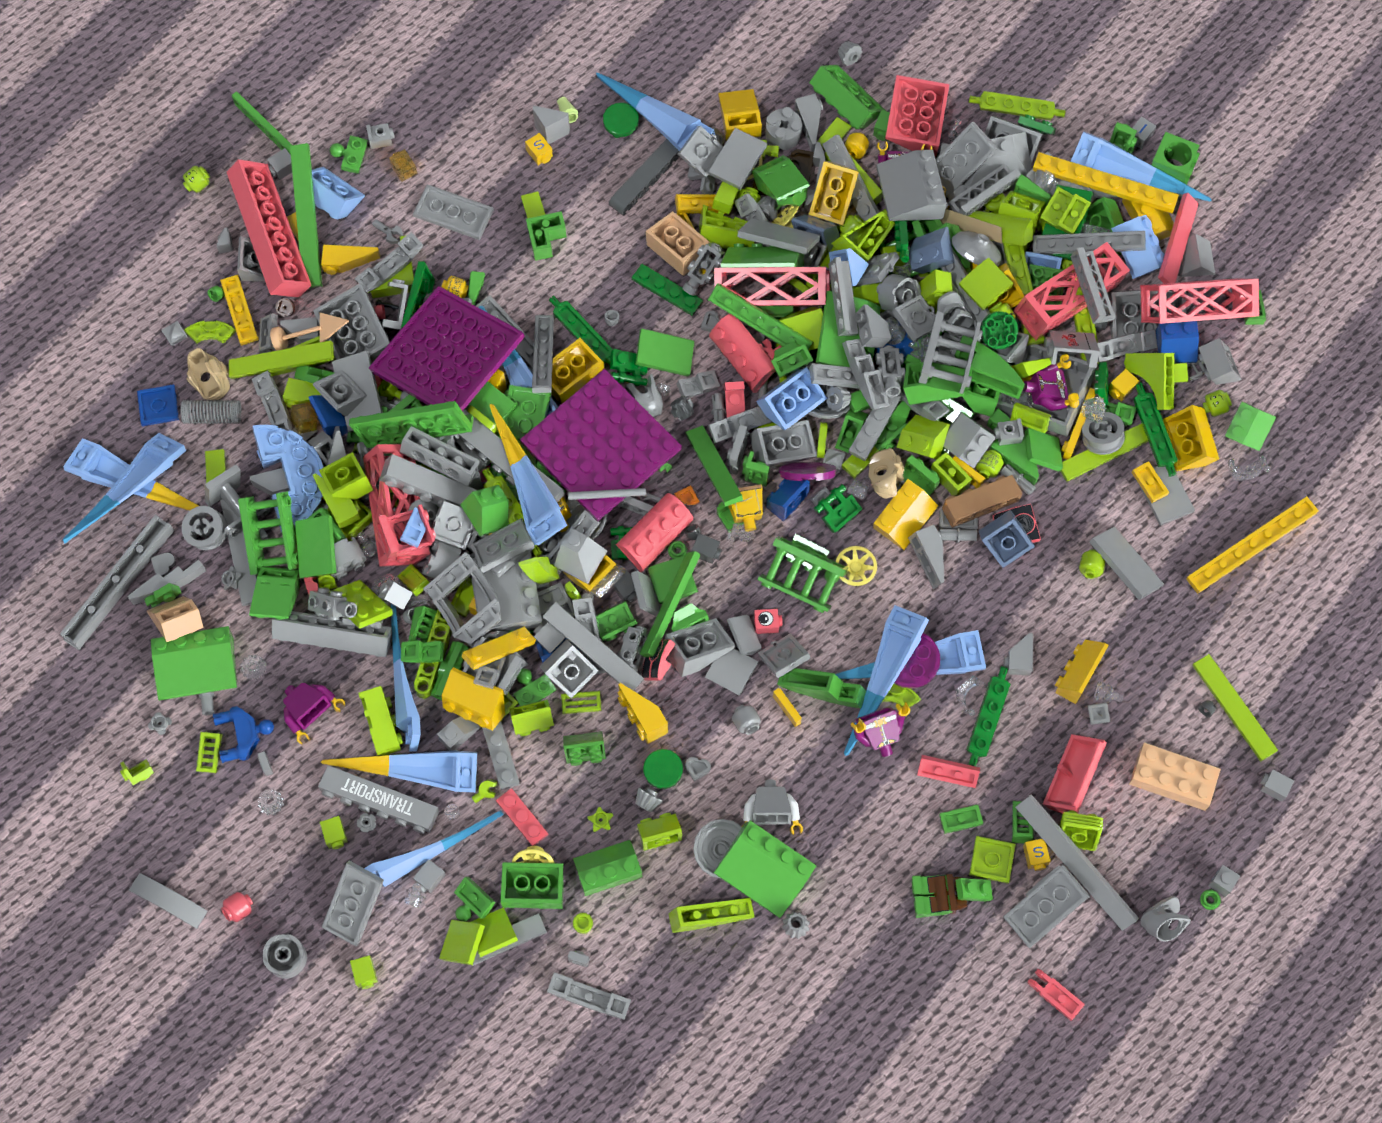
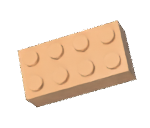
[1129,743,1221,811]

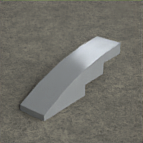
[842,338,890,410]
[127,560,206,605]

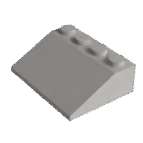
[876,150,947,221]
[313,283,390,363]
[1107,289,1186,338]
[471,551,542,631]

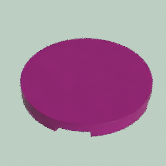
[779,462,836,481]
[894,633,940,689]

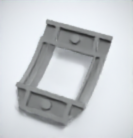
[423,552,501,644]

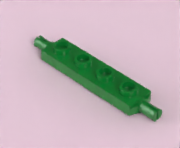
[894,221,910,262]
[549,295,614,370]
[1133,383,1178,477]
[966,666,1011,767]

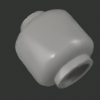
[732,705,761,735]

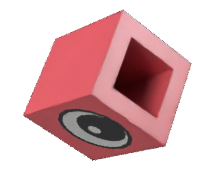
[754,609,782,634]

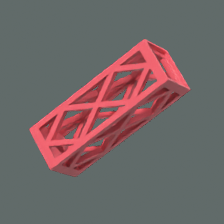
[1013,242,1130,340]
[714,267,830,306]
[1140,278,1259,324]
[363,444,430,566]

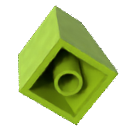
[998,191,1045,253]
[776,307,823,351]

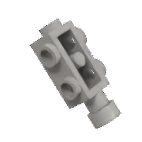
[682,243,725,296]
[876,345,905,397]
[308,587,357,620]
[617,626,648,672]

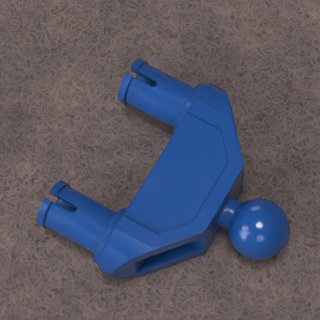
[213,706,274,763]

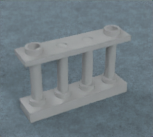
[919,311,983,394]

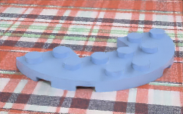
[252,425,324,532]

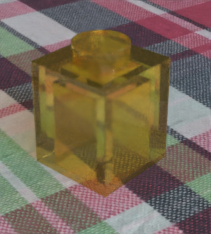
[389,149,417,182]
[291,402,317,434]

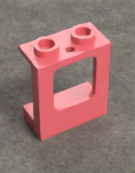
[374,504,436,558]

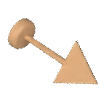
[270,313,349,351]

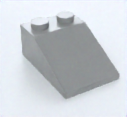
[749,420,817,469]
[665,618,735,677]

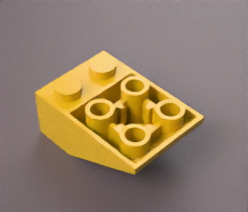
[718,89,762,141]
[617,683,668,744]

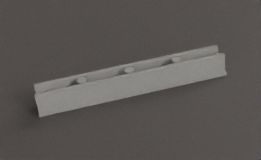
[60,515,174,650]

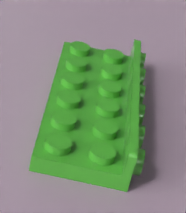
[490,385,551,502]
[349,401,473,448]

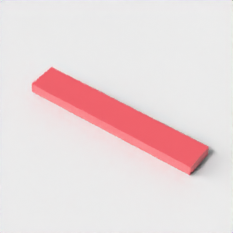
[1158,193,1199,283]

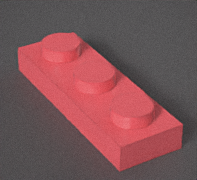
[917,755,980,788]
[496,788,548,846]

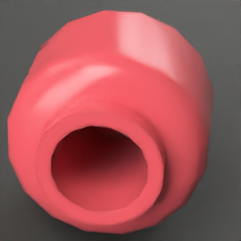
[221,892,253,922]

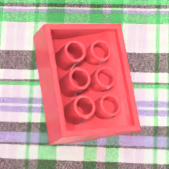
[885,75,949,157]

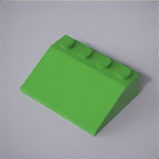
[721,243,804,268]
[816,291,881,367]
[151,626,237,701]
[713,821,816,918]

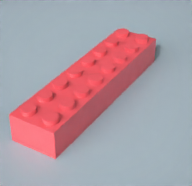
[227,159,312,297]

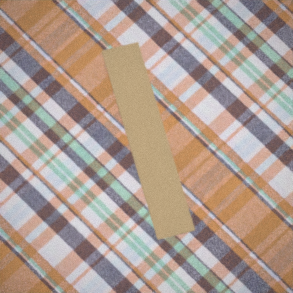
[940,209,1002,244]

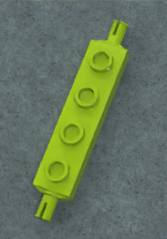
[969,91,1065,121]
[482,468,542,557]

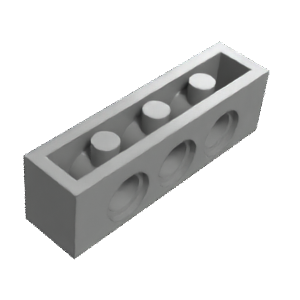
[400,426,480,486]

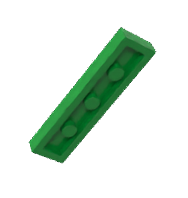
[632,264,703,316]

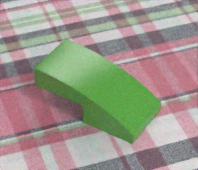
[1094,402,1136,425]
[401,640,444,663]

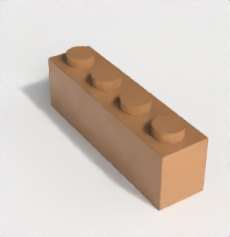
[942,475,1023,528]

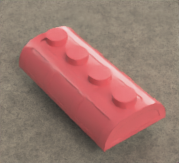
[709,314,775,393]
[616,493,693,573]
[1043,734,1107,814]

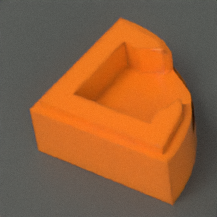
[674,485,699,505]

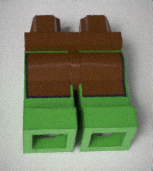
[911,874,967,918]

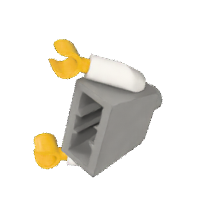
[742,779,803,835]

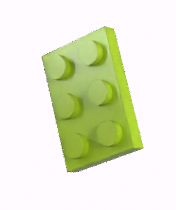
[330,580,392,629]

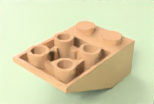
[147,596,204,642]

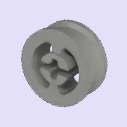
[1082,412,1125,455]
[182,506,228,551]

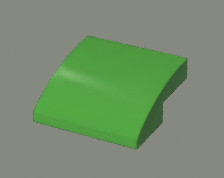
[647,557,698,604]

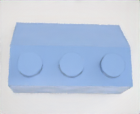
[312,167,365,220]
[1111,215,1165,279]
[756,367,828,430]

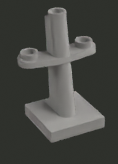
[205,465,271,540]

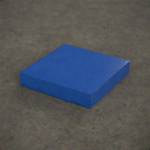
[137,384,179,426]

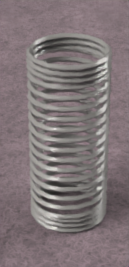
[181,400,241,424]

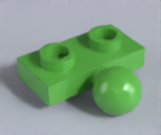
[330,135,368,174]
[513,669,557,706]
[454,877,496,921]

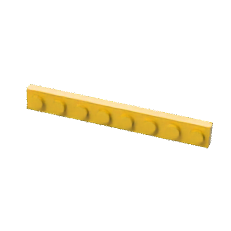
[1032,152,1179,213]
[1186,496,1319,594]

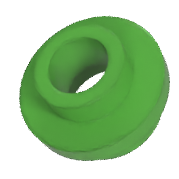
[668,541,687,559]
[1200,890,1221,910]

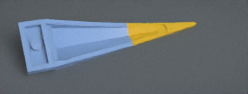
[490,404,567,545]
[63,438,199,511]
[321,750,477,793]

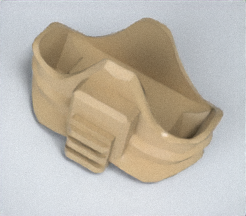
[187,348,230,400]
[868,448,904,499]

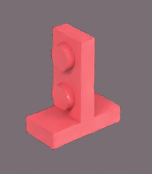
[724,381,745,418]

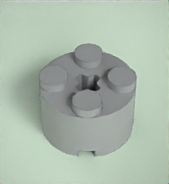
[765,107,802,150]
[877,274,921,312]
[331,537,366,580]
[422,539,461,579]
[263,934,307,979]

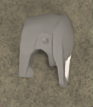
[937,291,973,336]
[626,374,663,417]
[1141,896,1191,942]

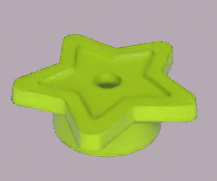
[587,807,613,832]

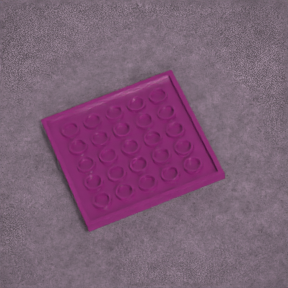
[369,286,525,411]
[520,369,682,522]

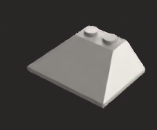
[962,132,1032,195]

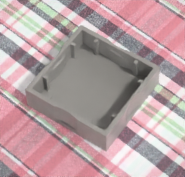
[996,345,1096,437]

